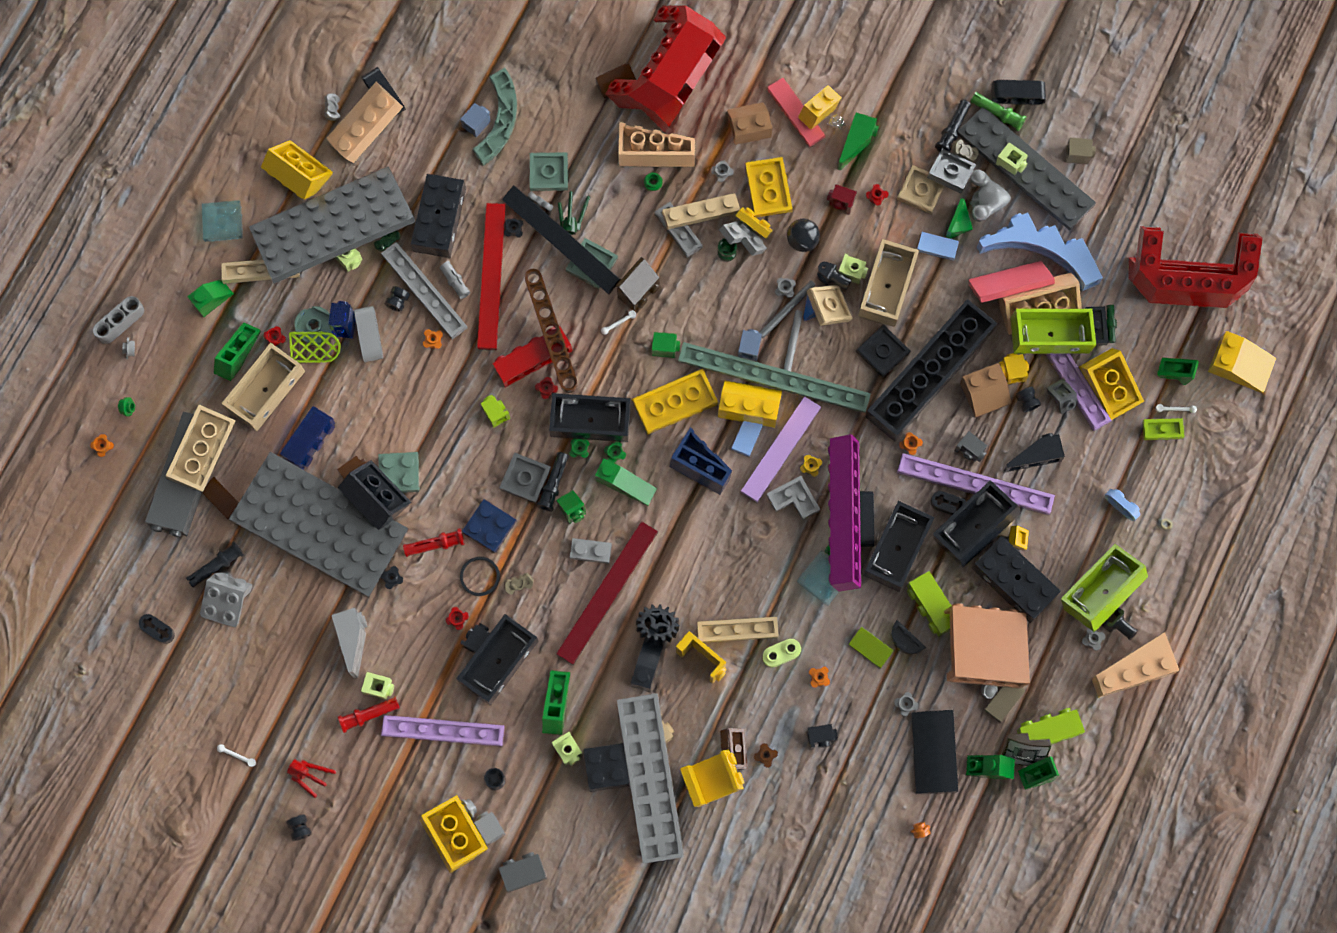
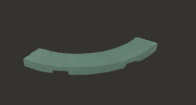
[473,67,517,166]

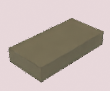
[984,687,1025,723]

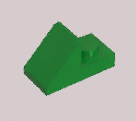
[1157,357,1199,385]

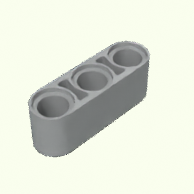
[93,296,144,344]
[354,306,384,363]

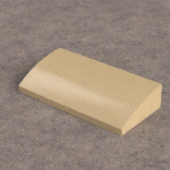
[166,405,236,492]

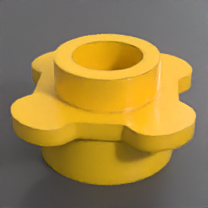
[800,455,822,477]

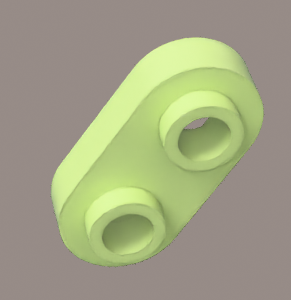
[762,639,801,668]

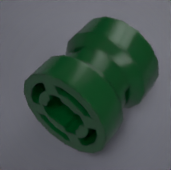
[717,238,737,262]

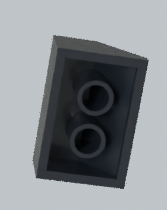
[338,460,412,530]

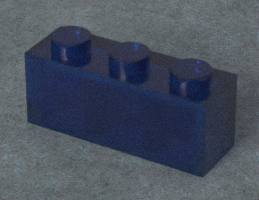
[280,406,335,469]

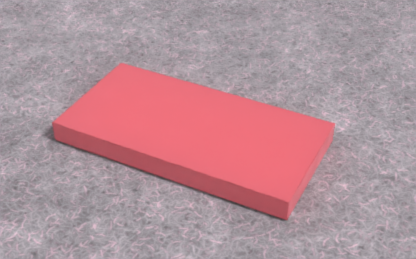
[968,261,1055,303]

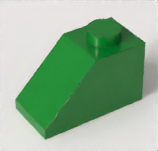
[187,279,234,317]

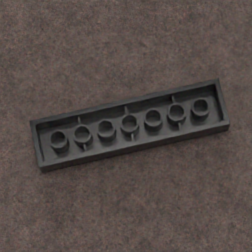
[865,299,997,442]

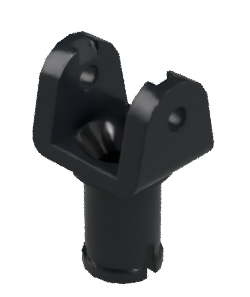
[817,261,852,290]
[1102,607,1138,640]

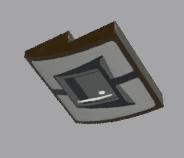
[1002,733,1051,766]

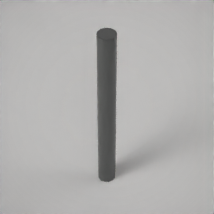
[759,280,816,339]

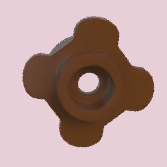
[754,743,778,768]

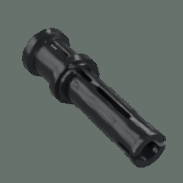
[935,100,971,152]
[536,452,569,512]
[186,541,244,588]

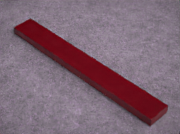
[556,521,658,665]

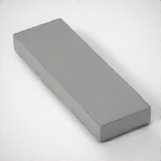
[655,202,703,258]

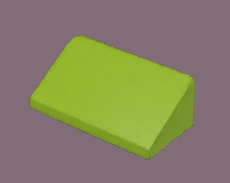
[848,627,893,669]

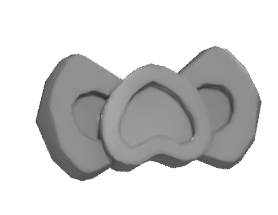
[324,93,340,121]
[528,191,553,211]

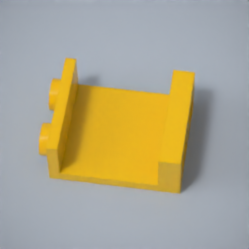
[676,631,727,684]
[680,750,744,807]

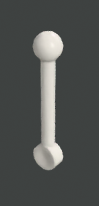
[601,310,636,335]
[1155,404,1197,413]
[217,744,256,767]

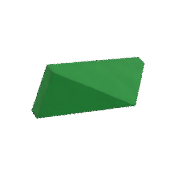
[946,198,973,239]
[1018,756,1059,790]

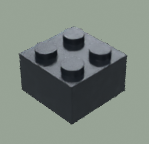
[583,743,630,792]

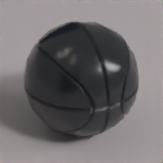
[787,218,820,252]

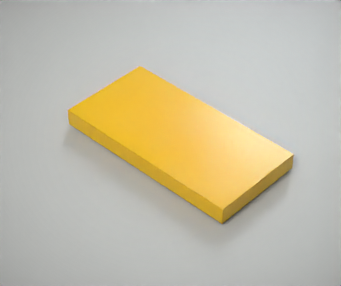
[632,369,719,435]

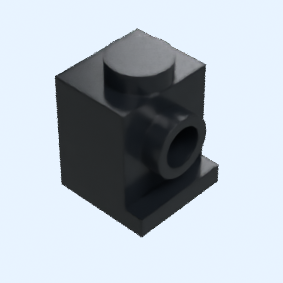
[460,623,490,654]
[807,724,838,750]

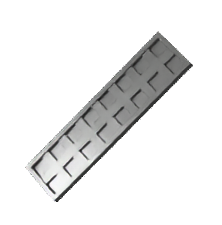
[617,693,684,864]

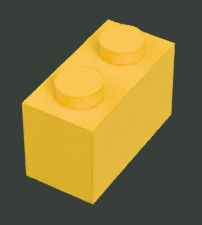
[798,85,841,130]

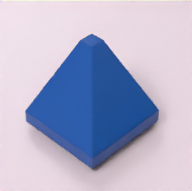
[803,295,816,321]

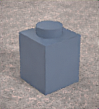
[460,103,491,138]
[738,329,762,361]

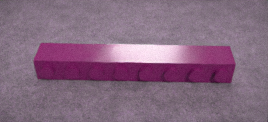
[828,434,861,592]

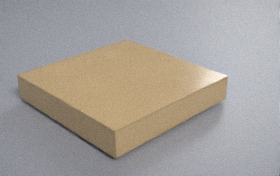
[897,165,944,214]
[806,285,852,326]

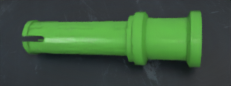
[970,92,1027,131]

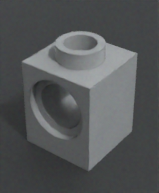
[474,811,506,845]

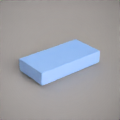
[917,232,959,261]
[731,421,763,457]

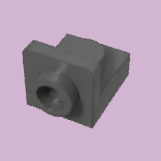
[1047,378,1078,413]

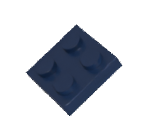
[462,499,517,553]

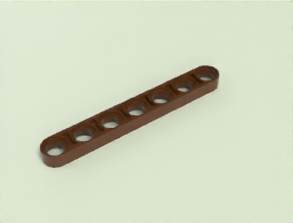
[524,268,578,393]

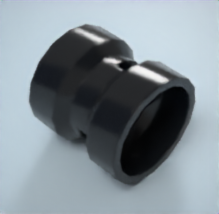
[384,286,410,312]
[1015,387,1041,413]
[484,768,506,790]
[286,814,312,841]

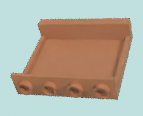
[944,604,1030,688]

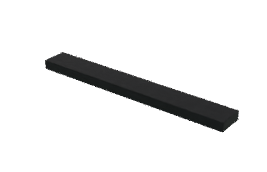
[502,185,621,294]

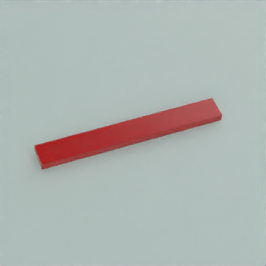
[477,203,506,350]

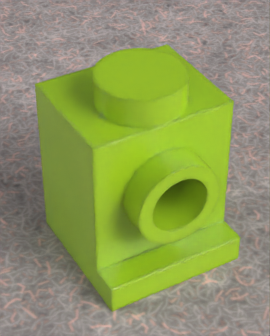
[481,395,511,428]

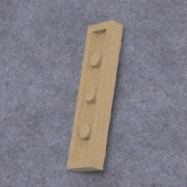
[662,193,740,230]
[222,260,300,284]
[697,617,779,643]

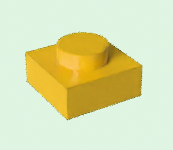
[1009,526,1029,550]

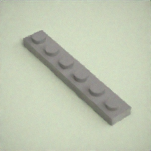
[381,242,467,340]

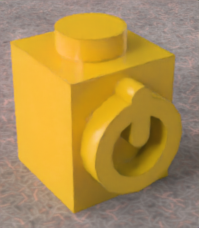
[999,353,1029,384]

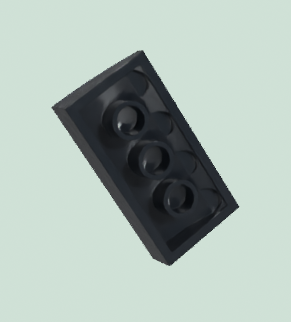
[911,710,959,794]

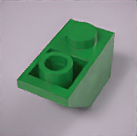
[556,490,586,524]
[966,755,1015,779]

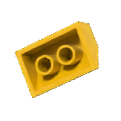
[261,140,333,200]
[718,381,782,428]
[420,795,488,873]

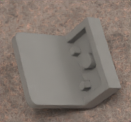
[200,573,253,627]

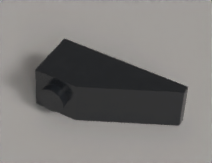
[1004,433,1065,473]
[631,637,665,692]

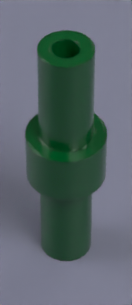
[1106,304,1117,343]

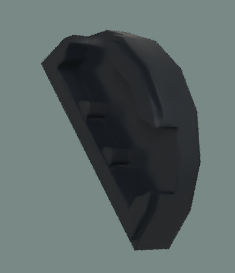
[891,620,926,654]

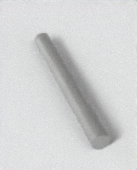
[784,310,803,371]

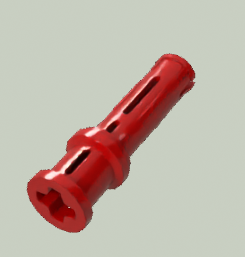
[403,528,465,557]
[337,696,400,733]

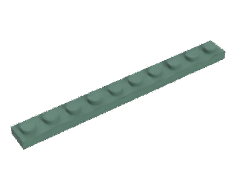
[678,342,871,413]

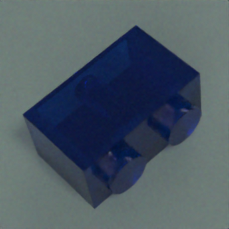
[328,301,356,339]

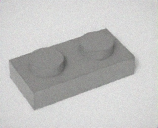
[570,538,612,564]

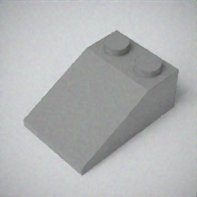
[331,608,368,679]

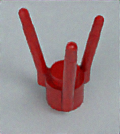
[287,759,336,798]

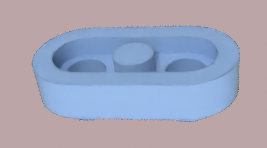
[1104,489,1140,521]

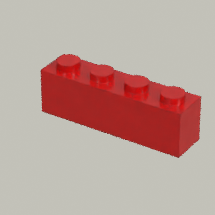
[492,326,572,388]

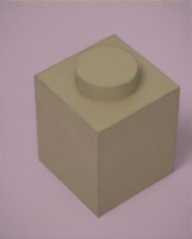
[1066,137,1095,164]

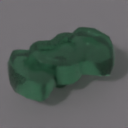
[374,230,400,251]

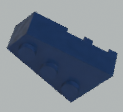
[669,427,732,495]

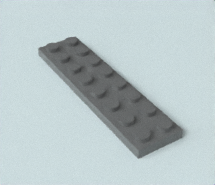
[957,107,1096,231]

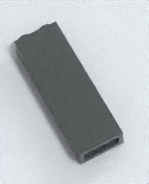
[145,412,202,537]

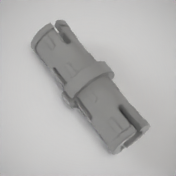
[439,261,470,299]

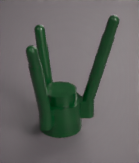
[558,191,590,235]

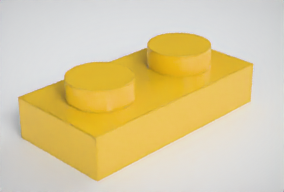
[736,207,773,238]

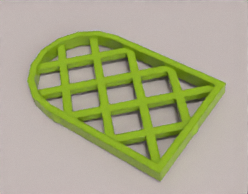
[289,331,341,363]

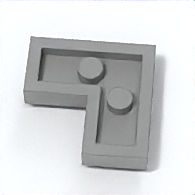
[719,220,767,256]
[766,476,820,520]

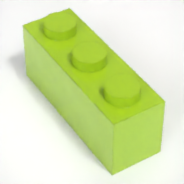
[906,571,951,637]
[1016,708,1085,745]

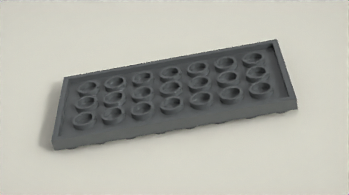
[249,166,416,284]
[229,452,409,598]

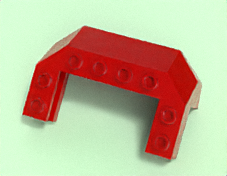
[606,5,726,133]
[1128,226,1263,308]

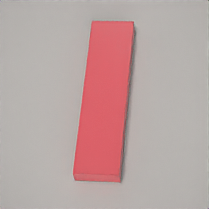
[767,78,825,147]

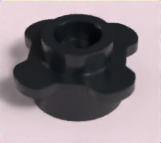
[504,219,524,238]
[381,566,404,589]

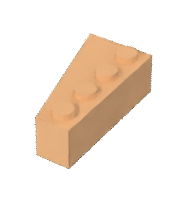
[619,122,695,167]
[1092,632,1179,698]

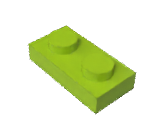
[1142,418,1185,440]

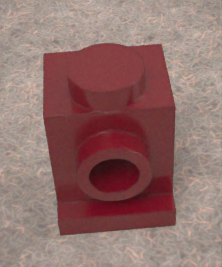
[826,184,857,215]

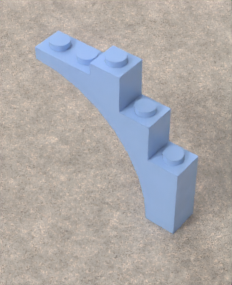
[977,213,1103,291]

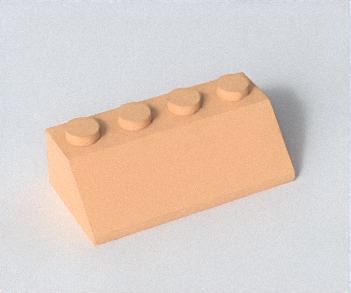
[327,82,403,163]
[999,273,1082,335]

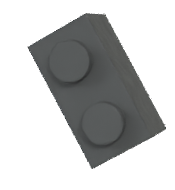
[499,852,547,893]

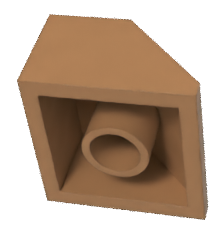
[727,102,773,145]
[960,363,1011,418]

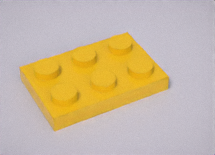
[745,157,793,218]

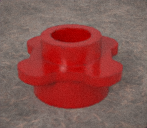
[866,184,889,206]
[263,326,286,346]
[535,377,558,399]
[445,607,469,630]

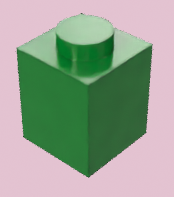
[652,332,680,358]

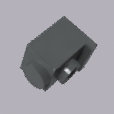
[954,431,988,462]

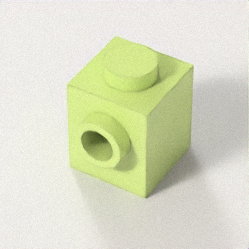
[335,249,362,272]

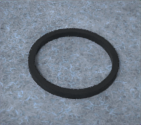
[460,557,500,596]

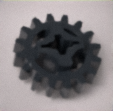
[636,604,680,646]

